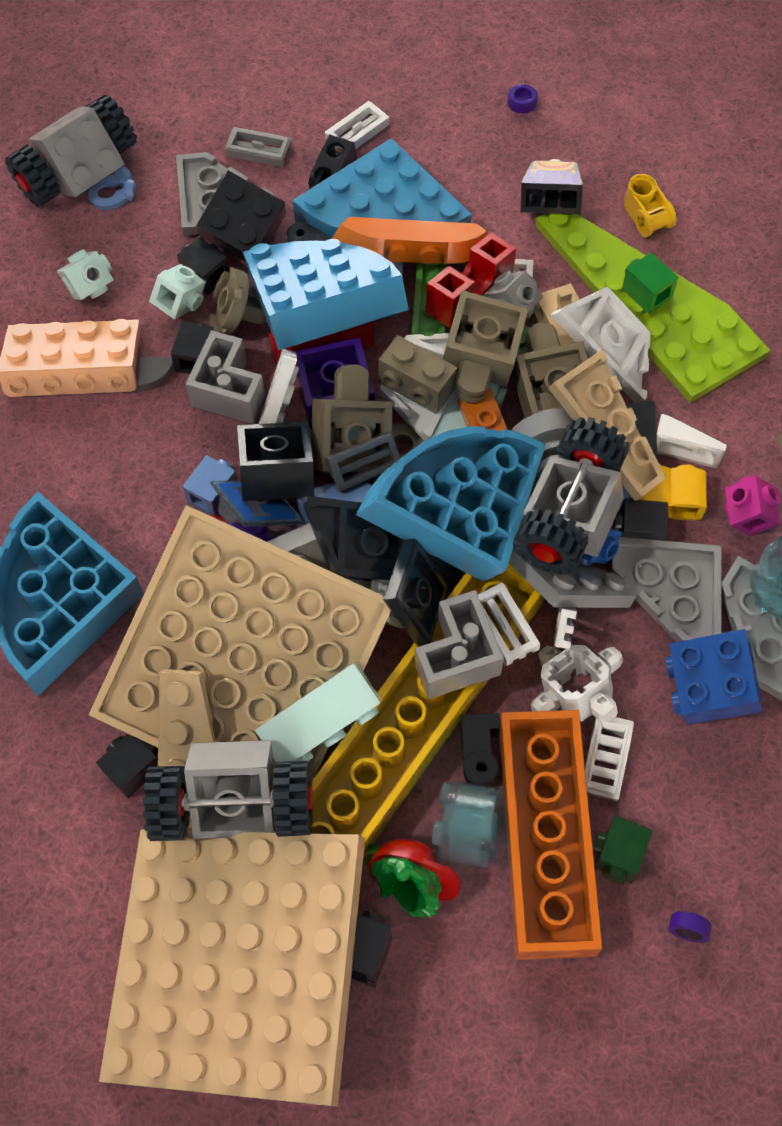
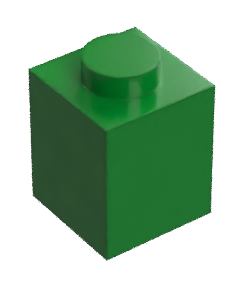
[622,252,678,314]

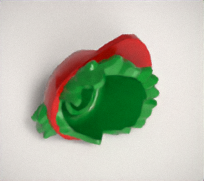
[364,839,461,918]

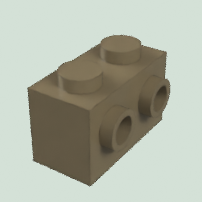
[378,335,457,414]

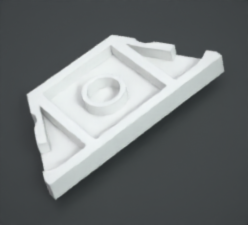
[551,286,651,403]
[379,333,457,441]
[259,348,299,424]

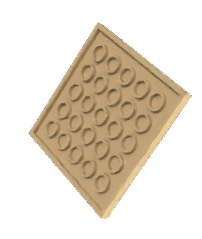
[88,505,391,780]
[99,829,365,1107]

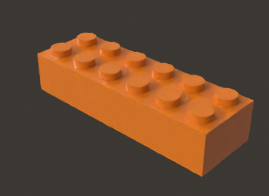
[499,710,602,960]

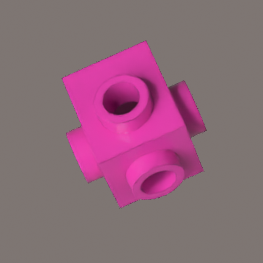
[725,475,781,536]

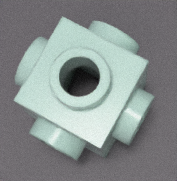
[57,249,114,300]
[149,264,206,320]

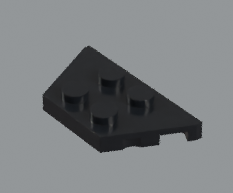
[302,496,404,583]

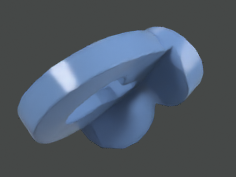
[88,166,136,210]

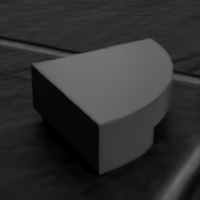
[138,357,175,391]

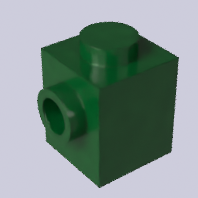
[593,815,653,884]

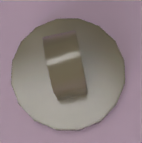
[209,267,267,335]

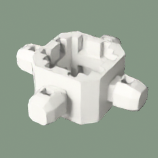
[531,645,623,722]

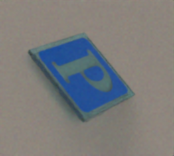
[210,481,304,527]

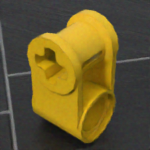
[624,174,677,238]

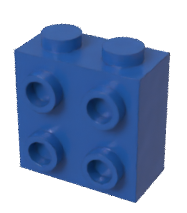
[665,629,764,725]

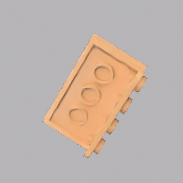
[0,319,140,397]

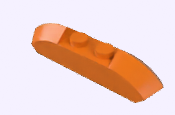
[332,217,488,264]

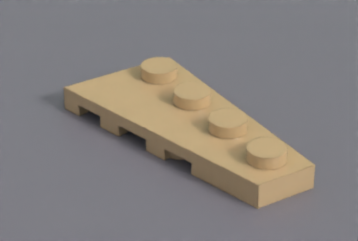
[548,349,666,501]
[158,669,218,828]

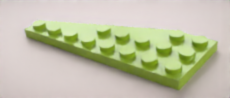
[535,213,771,403]

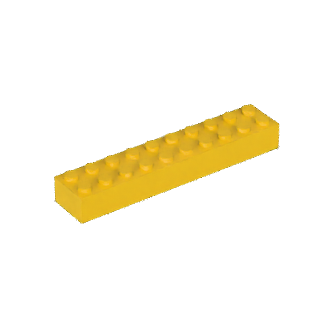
[274,562,544,857]

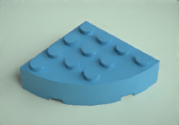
[292,138,472,239]
[243,239,409,350]
[356,426,546,582]
[0,491,144,697]

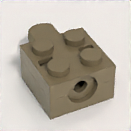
[443,290,528,403]
[512,322,588,418]
[311,364,393,472]

